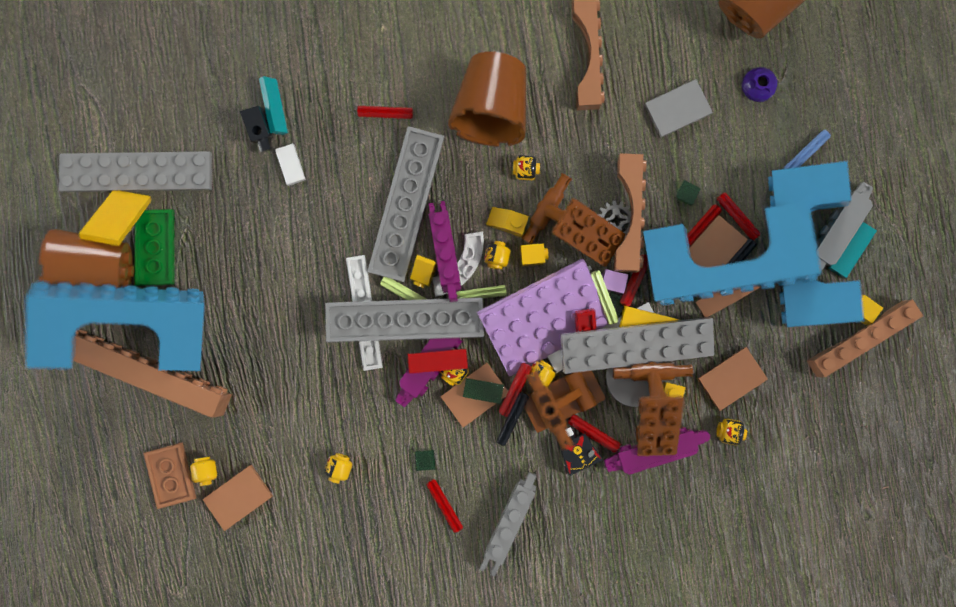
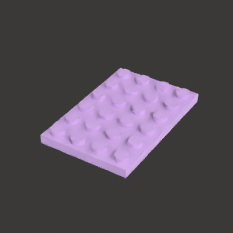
[477,259,608,377]

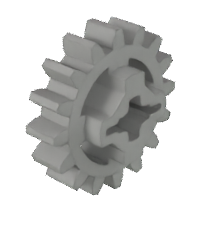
[598,201,631,240]

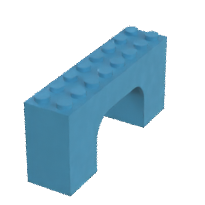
[768,161,864,327]
[643,200,821,306]
[26,281,204,371]

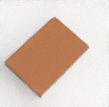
[690,215,748,268]
[697,347,768,411]
[441,363,508,428]
[143,442,196,509]
[202,465,273,531]

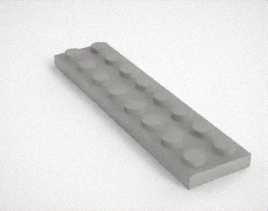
[367,126,445,282]
[59,151,212,192]
[326,298,484,343]
[560,317,714,374]

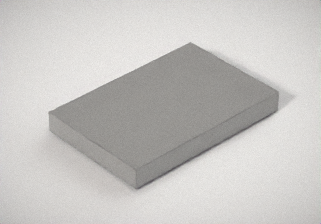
[644,79,713,138]

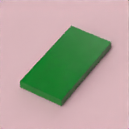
[134,209,175,286]

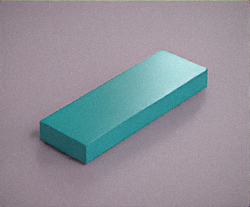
[259,76,288,135]
[828,222,877,279]

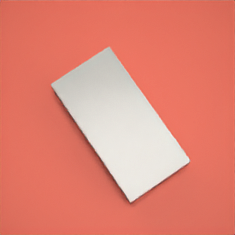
[275,144,306,186]

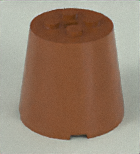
[718,0,806,39]
[448,52,526,147]
[39,229,134,288]

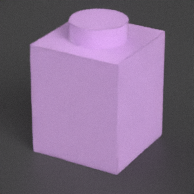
[601,269,628,295]

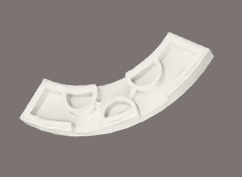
[433,231,484,297]

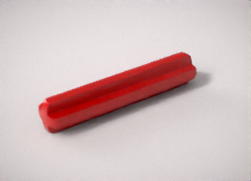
[357,106,413,119]
[717,192,761,240]
[687,204,722,247]
[620,254,649,307]
[499,363,532,417]
[568,414,620,453]
[426,479,463,533]

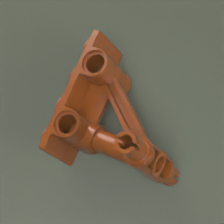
[522,173,626,267]
[613,362,693,456]
[524,370,605,450]

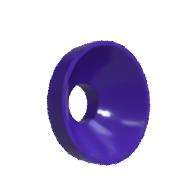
[742,67,777,102]

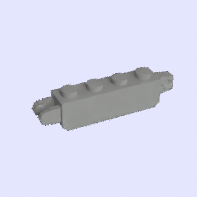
[815,182,873,270]
[479,472,537,576]

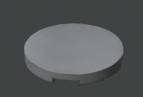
[606,362,664,407]

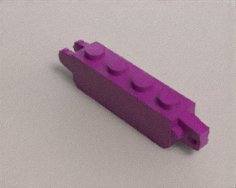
[429,201,462,303]
[395,338,463,407]
[604,427,710,475]

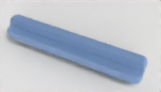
[784,130,831,169]

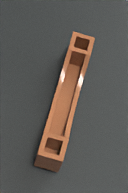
[572,0,605,110]
[614,154,647,273]
[807,299,923,378]

